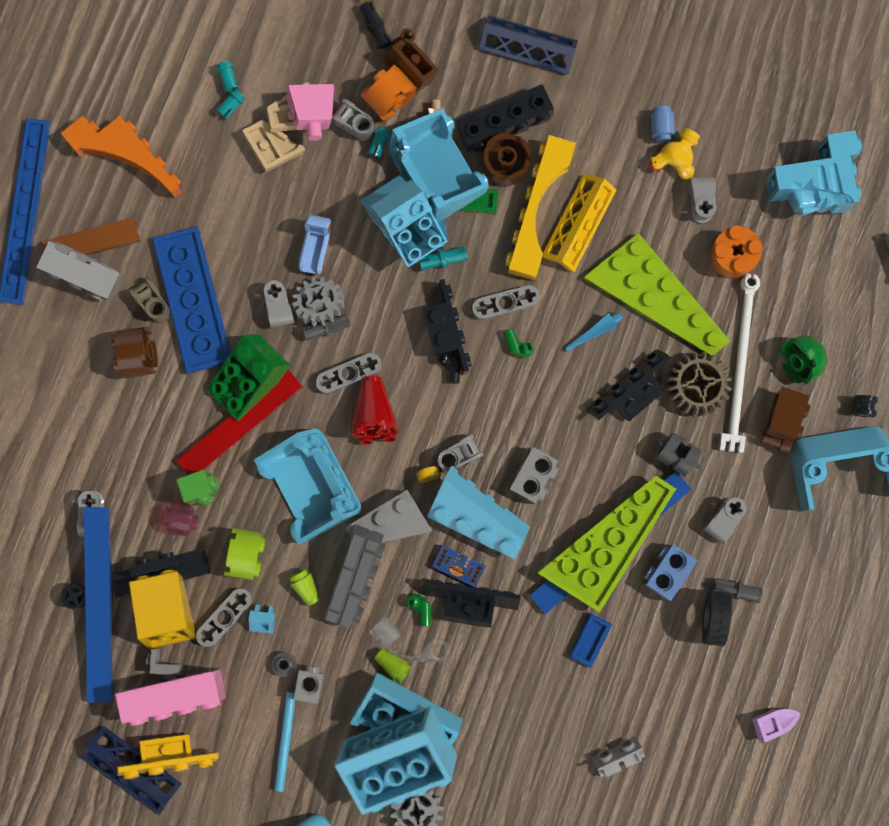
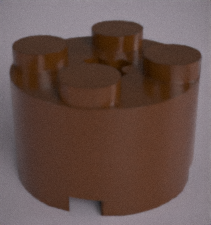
[483,133,531,187]
[110,327,158,379]

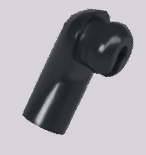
[437,352,461,384]

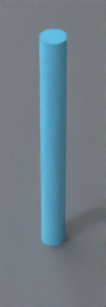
[274,692,295,792]

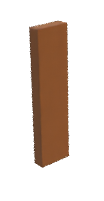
[42,218,141,256]

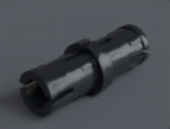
[359,1,392,50]

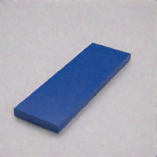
[152,226,231,375]

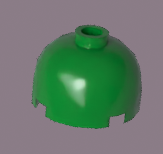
[780,335,827,384]

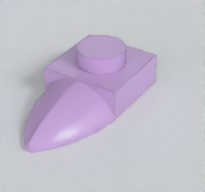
[752,709,800,743]

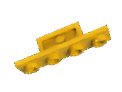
[117,734,219,779]

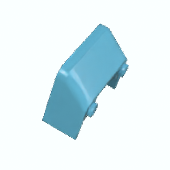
[790,426,889,512]

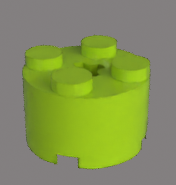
[224,528,266,580]

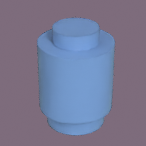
[650,106,675,143]

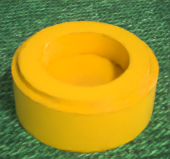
[416,466,441,483]

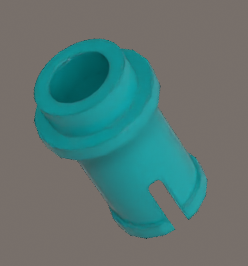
[216,61,239,93]
[216,89,245,120]
[367,127,391,159]

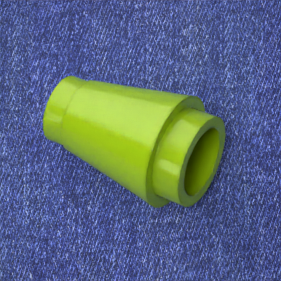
[289,568,320,606]
[375,648,412,683]

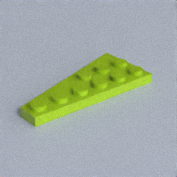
[583,233,730,357]
[537,476,676,613]

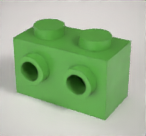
[176,470,221,506]

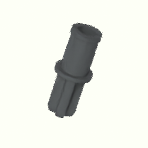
[302,314,351,341]
[713,578,763,603]

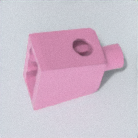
[286,84,334,141]

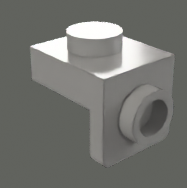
[146,648,184,679]

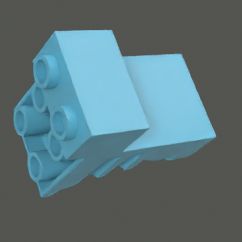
[765,130,862,217]
[360,175,448,268]

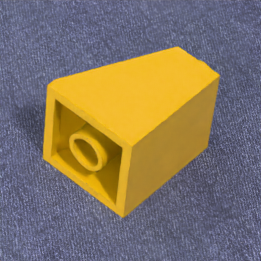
[129,570,197,649]

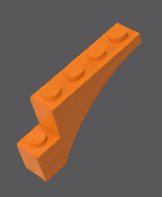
[61,116,183,198]

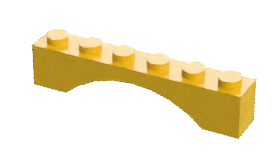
[505,135,576,281]

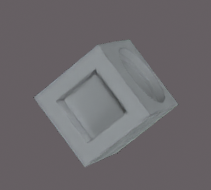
[294,666,325,704]

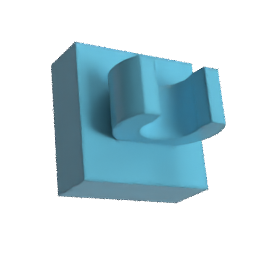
[249,604,275,634]

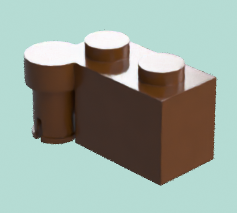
[384,28,439,95]
[760,386,810,455]

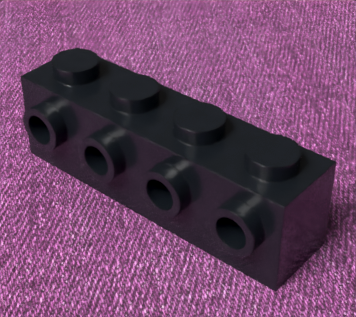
[456,84,554,152]

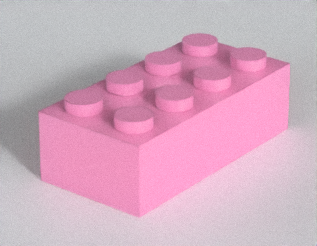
[115,669,226,726]

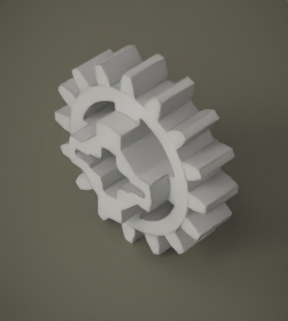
[292,277,345,327]
[390,788,444,826]

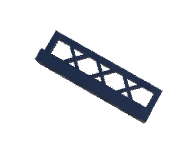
[479,15,578,74]
[81,726,182,815]

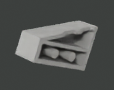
[36,241,123,301]
[345,490,433,544]

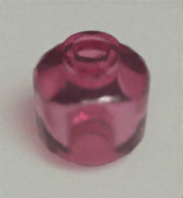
[162,502,199,536]

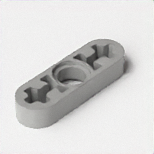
[472,285,540,321]
[316,353,382,394]
[196,589,253,647]

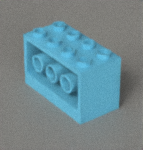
[335,706,457,815]

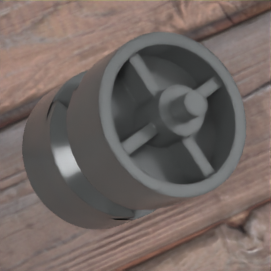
[656,432,702,477]

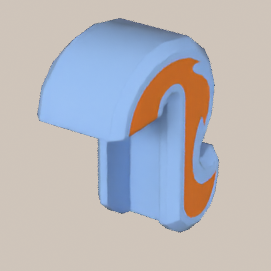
[298,215,332,275]

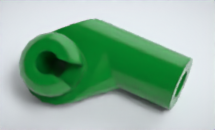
[503,329,534,358]
[406,594,431,626]

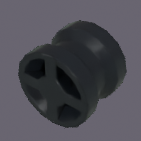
[852,395,878,417]
[61,585,85,609]

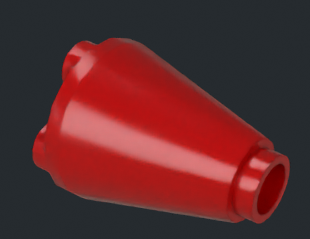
[350,375,398,445]

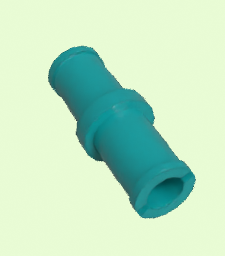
[419,246,468,271]

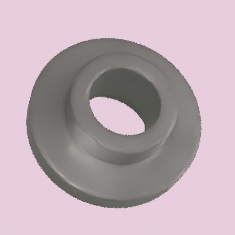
[272,652,297,677]

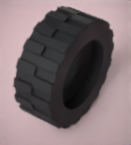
[702,590,732,647]

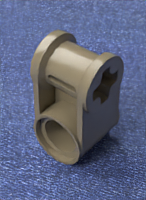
[129,276,171,323]

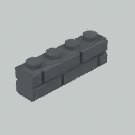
[325,525,386,628]

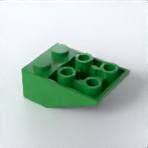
[206,334,291,421]

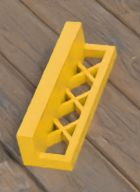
[542,174,616,272]

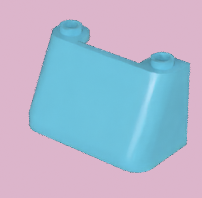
[389,108,489,223]
[254,428,362,545]

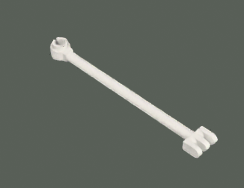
[719,273,760,453]

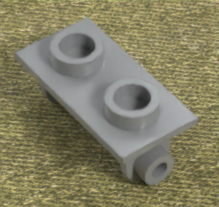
[592,737,645,778]

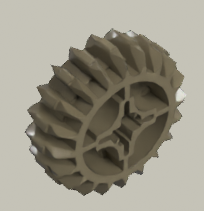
[667,352,732,417]

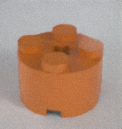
[361,65,417,121]
[710,225,763,278]

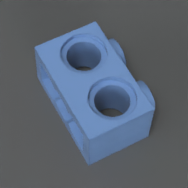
[644,544,698,601]

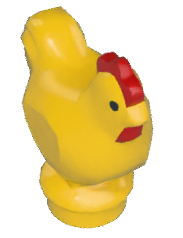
[649,127,700,180]

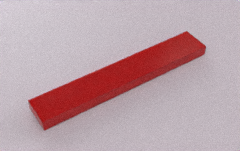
[177,370,303,475]

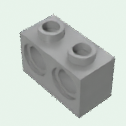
[509,447,560,504]

